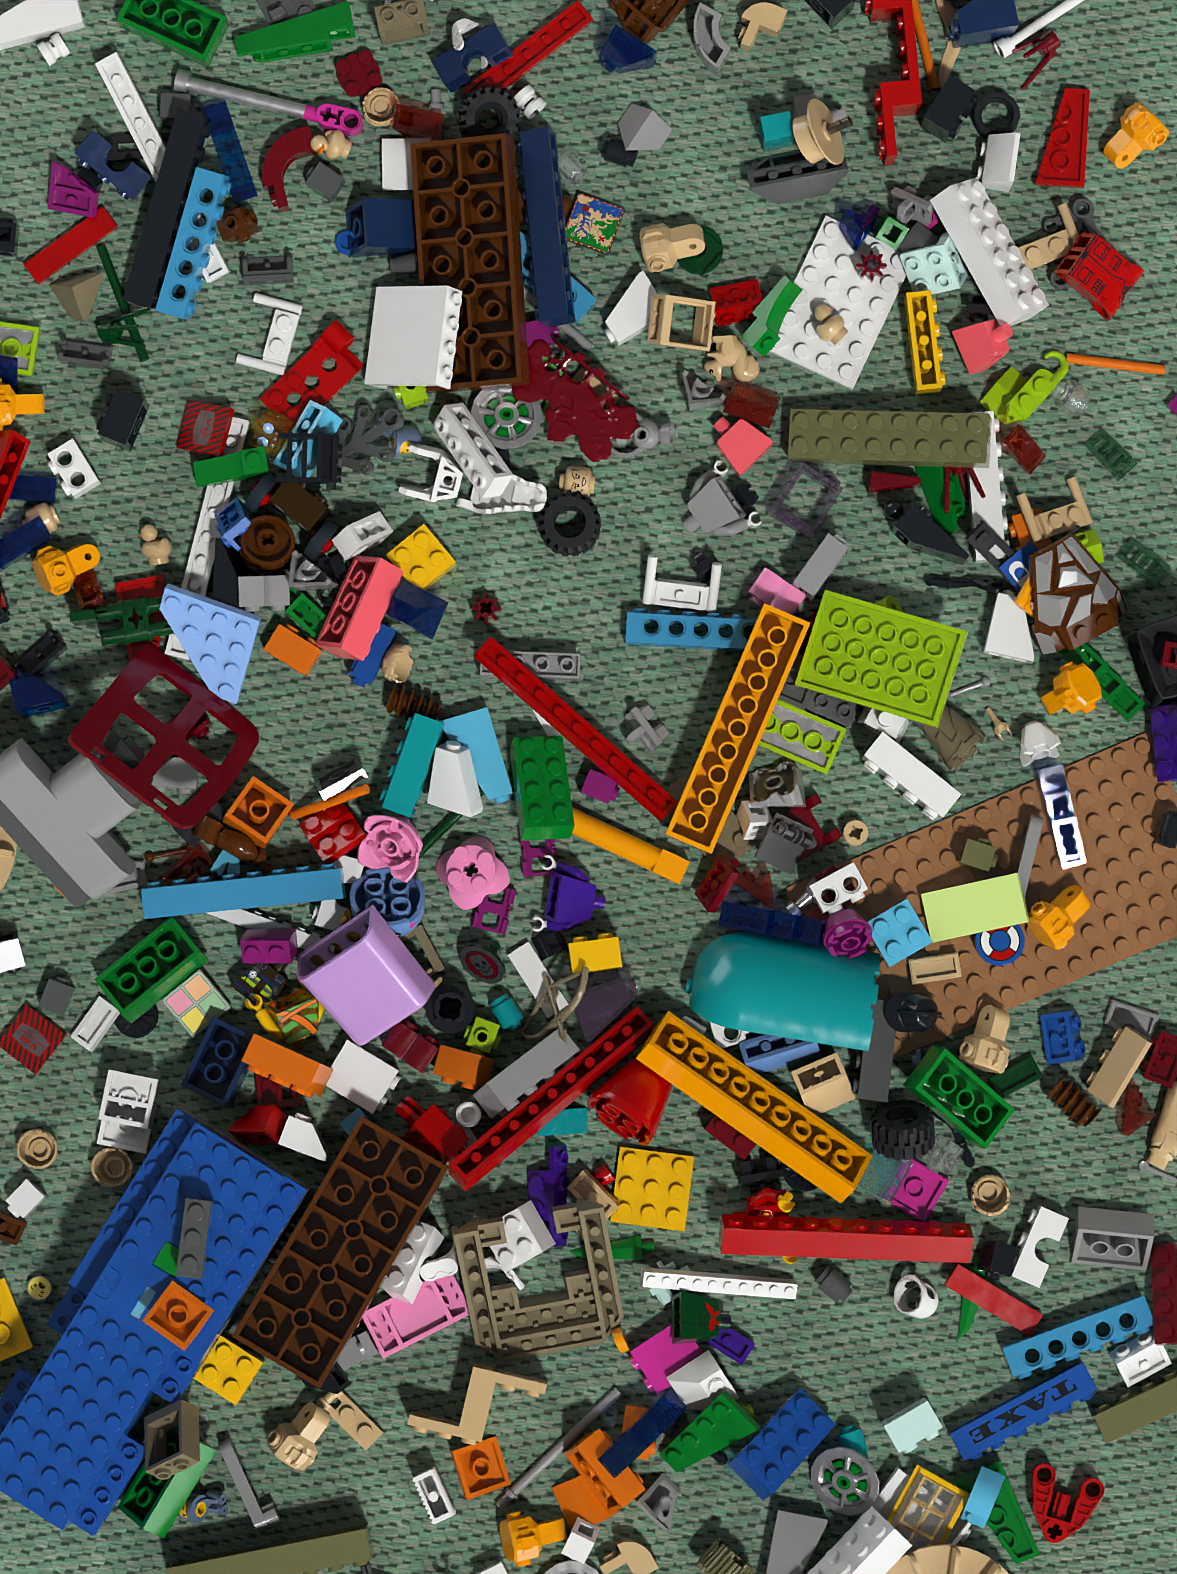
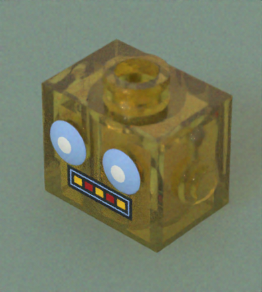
[249,408,296,458]

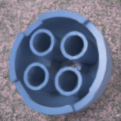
[350,867,425,938]

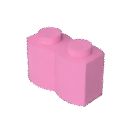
[748,567,806,615]

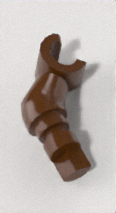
[192,816,271,873]

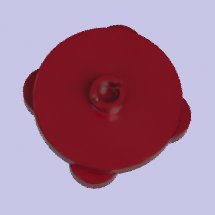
[335,50,382,97]

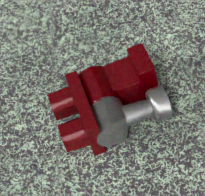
[784,865,856,940]

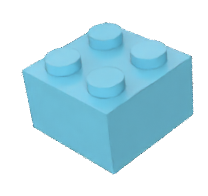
[868,899,933,968]

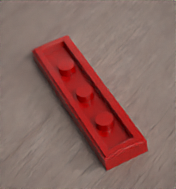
[23,207,118,285]
[944,1263,1043,1336]

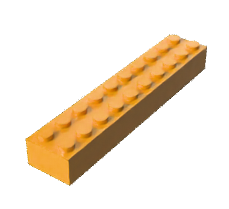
[666,603,810,854]
[636,1011,873,1203]

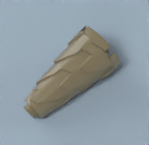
[915,705,987,771]

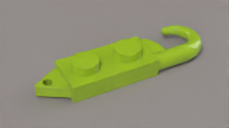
[1004,350,1069,425]

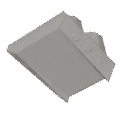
[749,761,806,807]

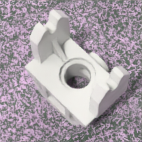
[398,443,463,502]

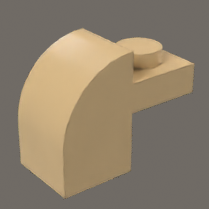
[738,2,787,52]
[600,1539,659,1574]

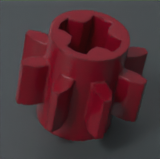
[856,250,887,283]
[471,593,502,625]

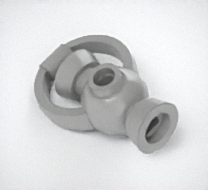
[611,412,675,458]

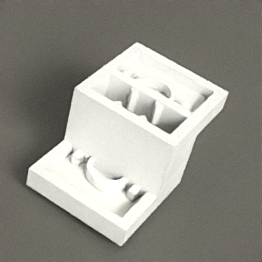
[97,1070,159,1154]

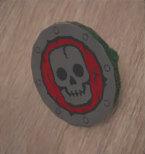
[460,941,506,984]

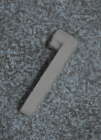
[1016,814,1043,899]
[218,1437,282,1533]

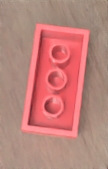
[315,555,403,661]

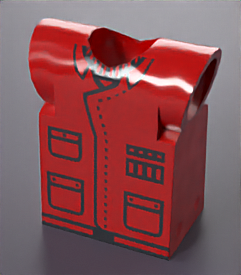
[1053,232,1145,321]

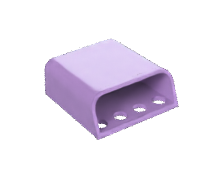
[297,905,435,1046]

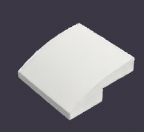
[382,137,431,190]

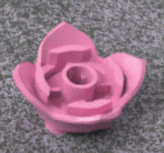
[358,815,423,883]
[436,836,510,910]

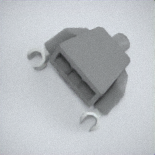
[683,460,762,536]

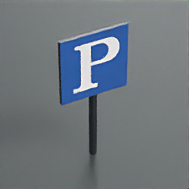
[998,525,1080,593]

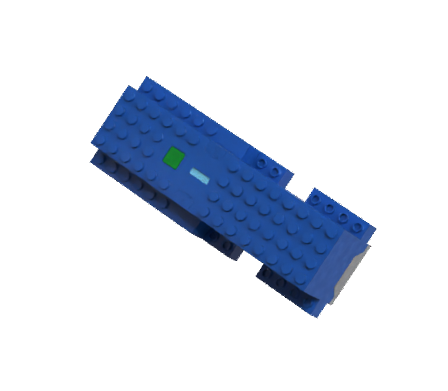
[0,1108,313,1537]

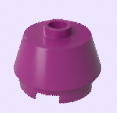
[824,909,873,959]

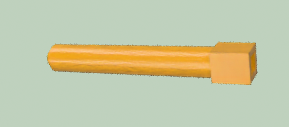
[515,799,690,885]

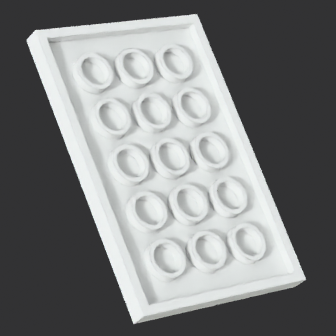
[769,216,906,390]

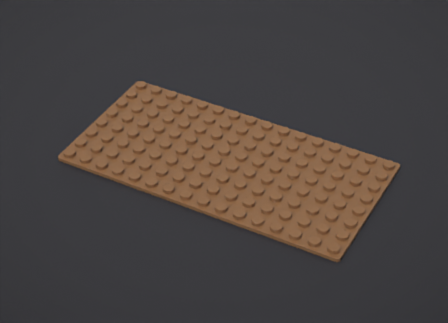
[786,733,1177,1059]

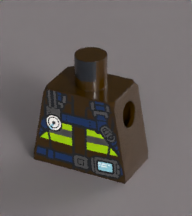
[230,963,289,1013]

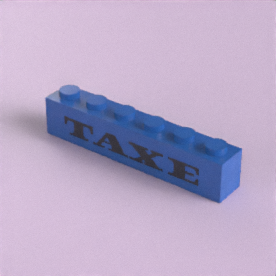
[948,1361,1097,1462]

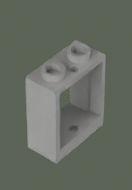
[792,533,849,602]

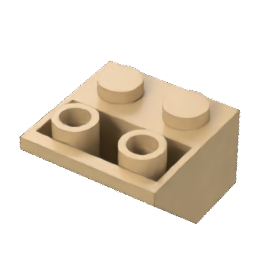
[790,1052,855,1115]

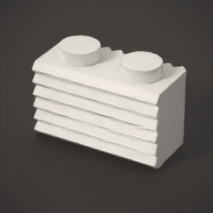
[413,1466,456,1524]

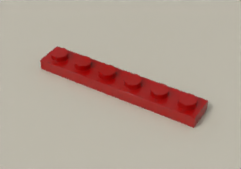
[462,0,593,97]

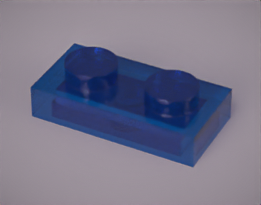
[8,475,58,504]

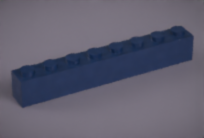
[518,126,575,328]

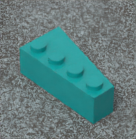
[379,713,445,819]

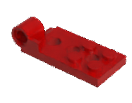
[260,320,365,431]

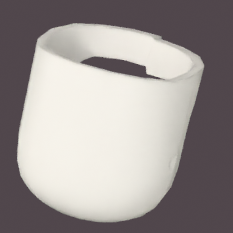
[894,1274,939,1319]

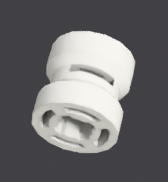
[37,32,71,66]
[514,85,547,120]

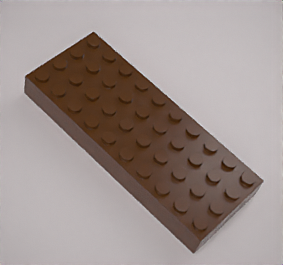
[410,133,530,394]
[232,1116,449,1388]

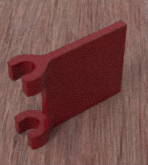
[781,794,843,863]

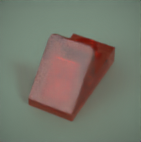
[391,104,444,140]
[1001,424,1046,474]
[73,568,109,610]
[735,870,774,910]
[1121,1085,1156,1136]

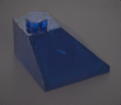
[599,24,657,74]
[386,580,448,639]
[9,674,71,718]

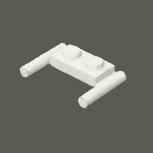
[236,293,303,376]
[642,554,722,612]

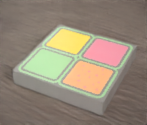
[161,968,232,1038]

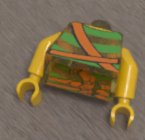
[245,980,325,1051]

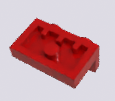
[709,279,763,326]

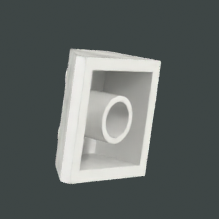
[977,133,1021,192]
[278,1112,330,1162]
[666,1350,740,1410]

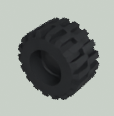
[539,491,601,557]
[871,1100,935,1160]

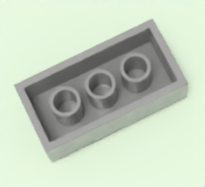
[473,1029,580,1119]

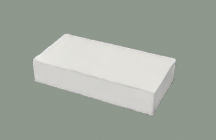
[70,996,120,1052]

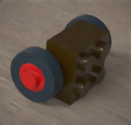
[244,472,341,561]

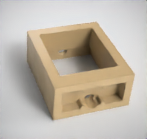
[647,294,716,351]

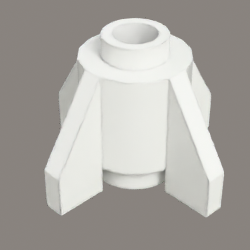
[1020,721,1061,767]

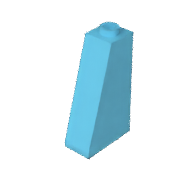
[440,707,513,804]

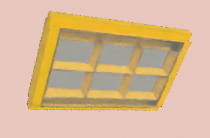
[887,1464,970,1551]

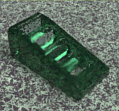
[1085,429,1138,482]
[1116,538,1172,589]

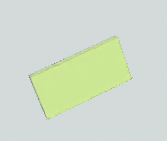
[921,873,1029,943]

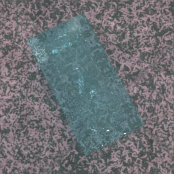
[856,1150,913,1207]

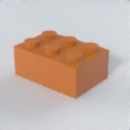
[242,1034,333,1098]
[563,1428,646,1514]

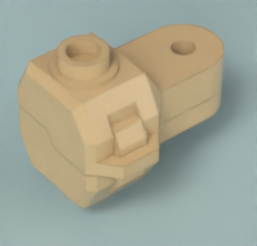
[639,223,705,273]
[959,1005,1010,1074]
[266,1402,330,1471]

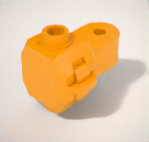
[1103,102,1169,168]
[0,378,45,431]
[32,544,100,596]
[1040,661,1102,716]
[1027,885,1091,950]
[500,1511,568,1567]

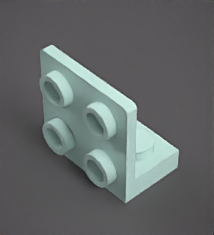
[900,233,968,295]

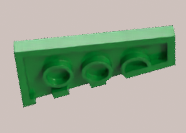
[659,1390,761,1473]
[954,1460,1040,1564]

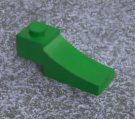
[741,275,802,357]
[193,447,270,488]

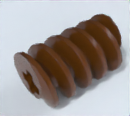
[387,683,443,721]
[1046,1074,1102,1128]

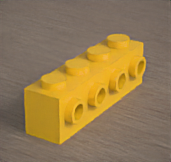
[904,290,945,395]

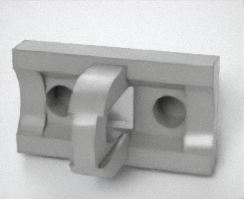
[891,186,935,226]
[624,705,669,753]

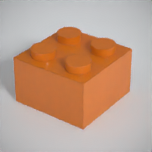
[222,776,294,850]

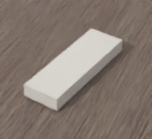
[508,942,569,1018]

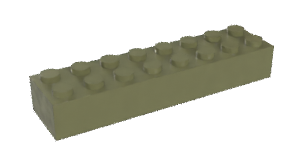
[788,409,992,468]
[166,1524,374,1574]

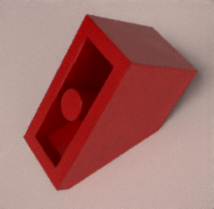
[228,1104,288,1145]

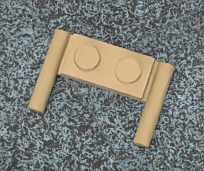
[1019,203,1079,270]
[1016,477,1093,543]

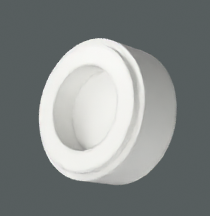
[456,1102,481,1127]

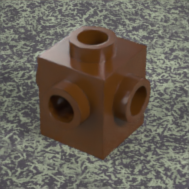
[217,205,259,243]

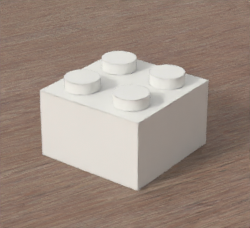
[490,1200,556,1273]

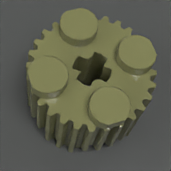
[695,1537,755,1574]

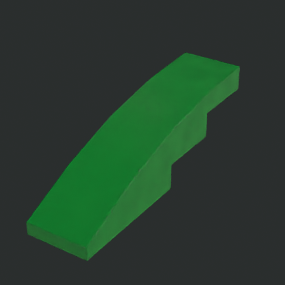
[248,574,327,641]
[1058,643,1146,723]

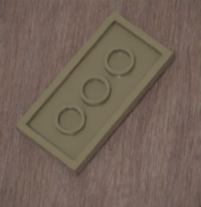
[666,767,759,865]

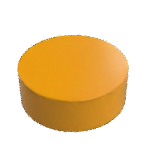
[612,1327,631,1353]

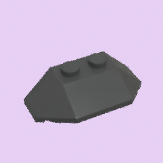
[746,150,848,204]

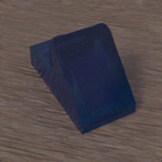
[839,205,880,251]

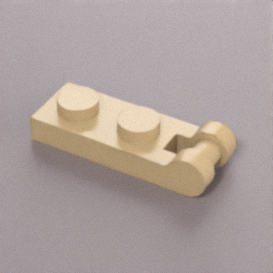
[316,1391,383,1451]

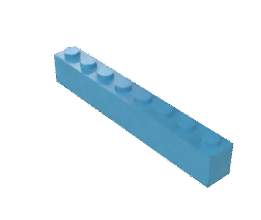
[141,863,346,919]

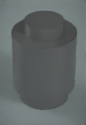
[815,1266,853,1302]

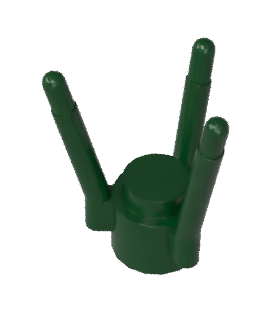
[97,308,151,349]

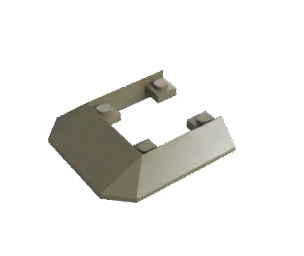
[453,1198,624,1361]

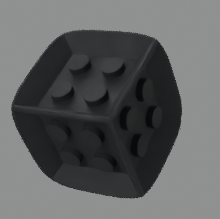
[1127,614,1177,707]

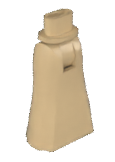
[1146,1081,1177,1170]

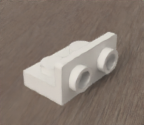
[1109,1330,1172,1387]

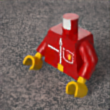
[733,1187,798,1264]

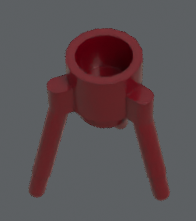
[1012,30,1061,90]
[944,467,986,513]

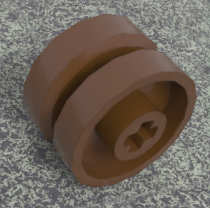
[239,515,295,576]

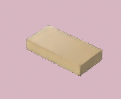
[908,952,962,985]

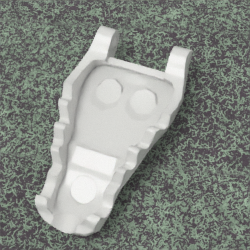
[456,471,547,514]

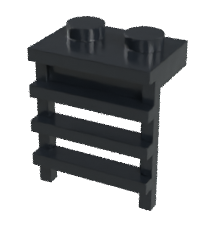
[276,432,342,490]

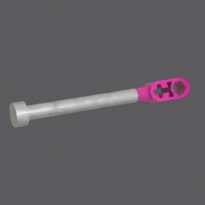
[173,69,363,137]

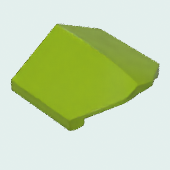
[979,366,1027,425]

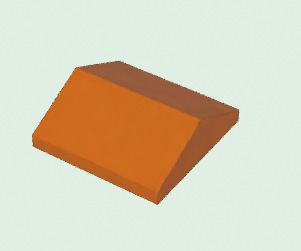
[142,1280,214,1351]
[451,1436,511,1500]
[552,1475,618,1530]

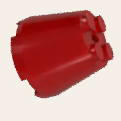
[587,1059,672,1145]

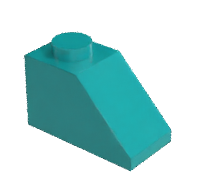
[538,1108,588,1136]

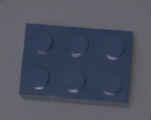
[181,1017,253,1108]

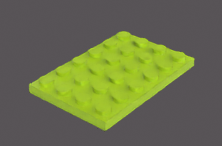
[795,590,968,728]

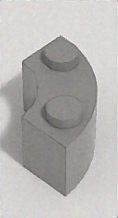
[693,2,731,76]
[238,575,290,612]

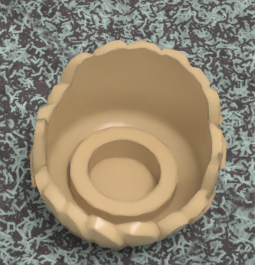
[362,87,401,127]
[382,643,413,683]
[16,1129,58,1169]
[91,1147,133,1187]
[971,1174,1010,1216]

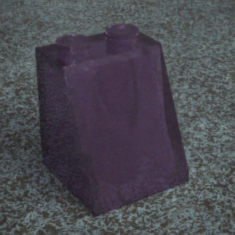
[570,975,638,1043]

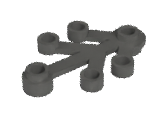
[1043,197,1106,290]
[337,405,404,475]

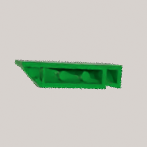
[234,1,356,63]
[914,466,966,534]

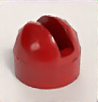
[594,1163,616,1185]

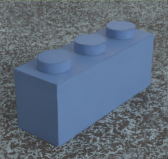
[739,1034,821,1074]

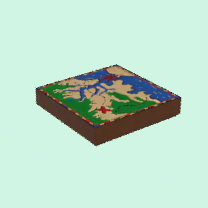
[566,192,625,256]

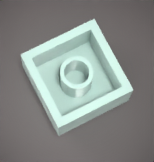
[880,1397,943,1454]

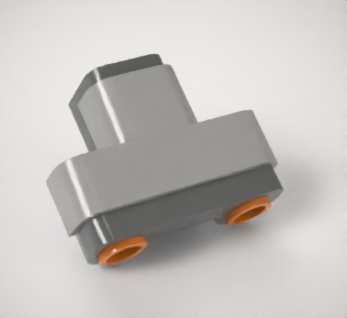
[0,731,153,907]

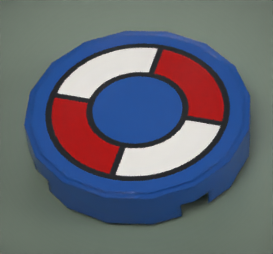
[975,924,1025,966]

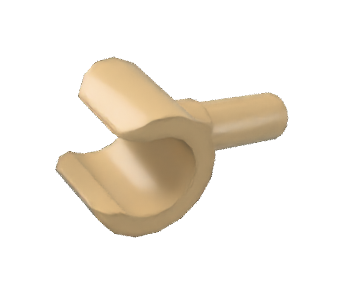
[985,707,1012,741]

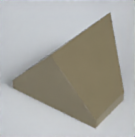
[48,272,104,322]

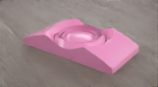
[362,1275,469,1359]

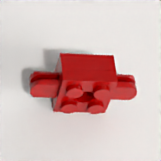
[396,1096,469,1164]

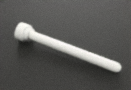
[993,0,1084,59]

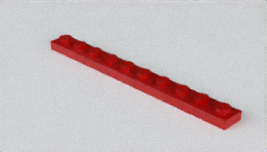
[473,636,678,822]

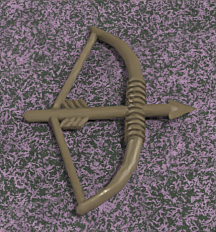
[518,967,589,1043]

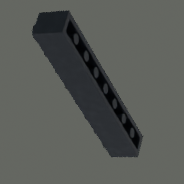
[123,108,212,309]

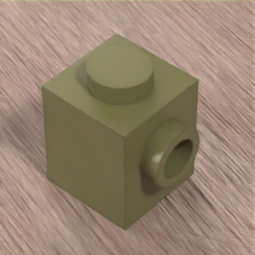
[958,838,998,873]

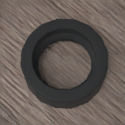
[972,91,1020,139]

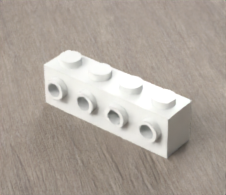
[432,403,513,498]

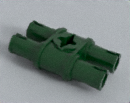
[96,595,175,646]

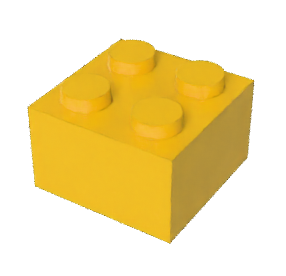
[386,524,457,596]
[568,933,622,974]
[194,1334,265,1405]

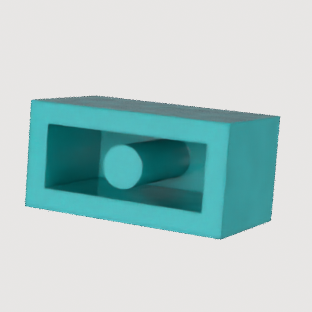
[759,111,795,152]

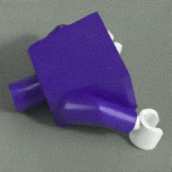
[531,855,605,932]

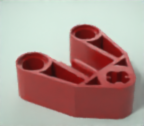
[1031,1462,1105,1543]

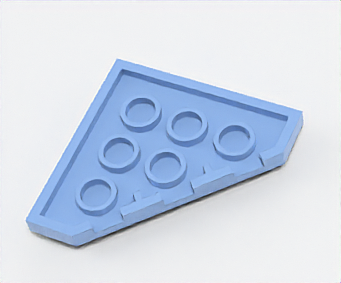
[159,584,262,704]

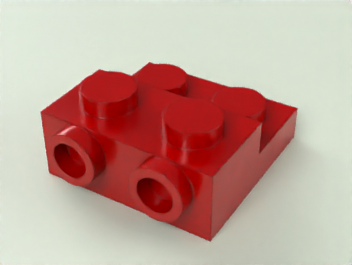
[299,802,366,864]

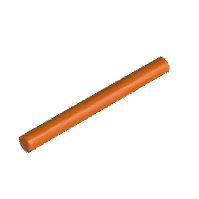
[912,0,940,91]
[1066,353,1165,375]
[290,784,370,820]

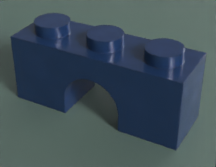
[432,23,514,93]
[75,128,152,200]

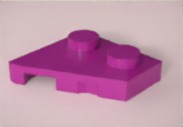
[48,161,99,218]

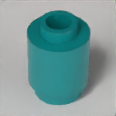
[490,993,524,1032]
[837,1424,869,1458]

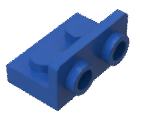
[214,497,252,552]
[1040,1010,1085,1065]

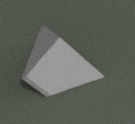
[618,103,672,150]
[682,370,727,412]
[288,550,338,591]
[635,1473,681,1535]

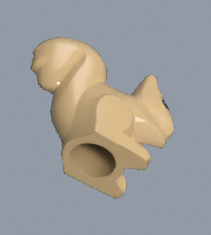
[704,335,760,383]

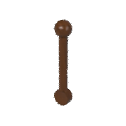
[145,845,196,862]

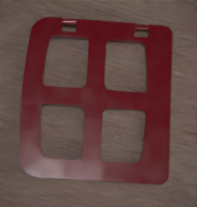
[68,644,259,829]

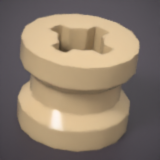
[842,820,868,846]

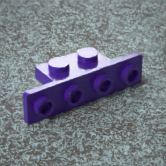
[528,1146,569,1247]

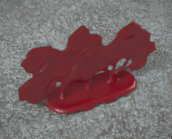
[512,338,640,462]

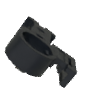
[312,554,352,608]

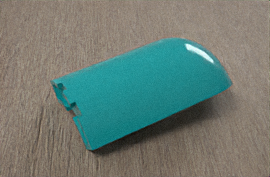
[685,932,880,1051]

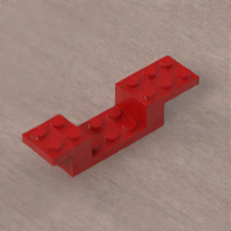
[864,0,922,166]

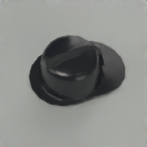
[885,992,942,1033]

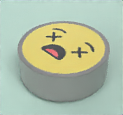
[27,1275,53,1301]

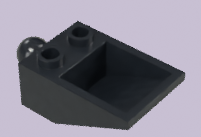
[884,500,970,565]
[210,538,255,614]

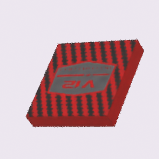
[176,400,234,457]
[0,1005,67,1075]

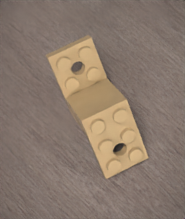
[407,1364,548,1445]

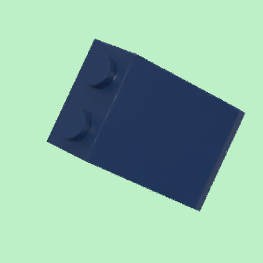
[946,0,1019,49]
[346,198,417,257]

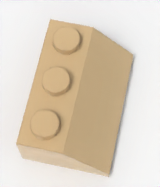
[1086,1025,1152,1108]

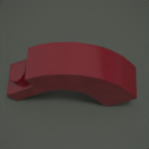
[262,126,317,213]

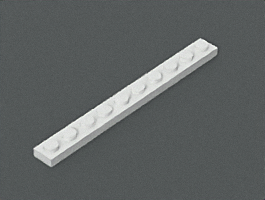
[95,52,231,283]
[165,417,250,661]

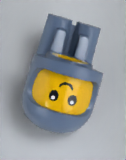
[376,417,422,457]
[178,1490,228,1524]

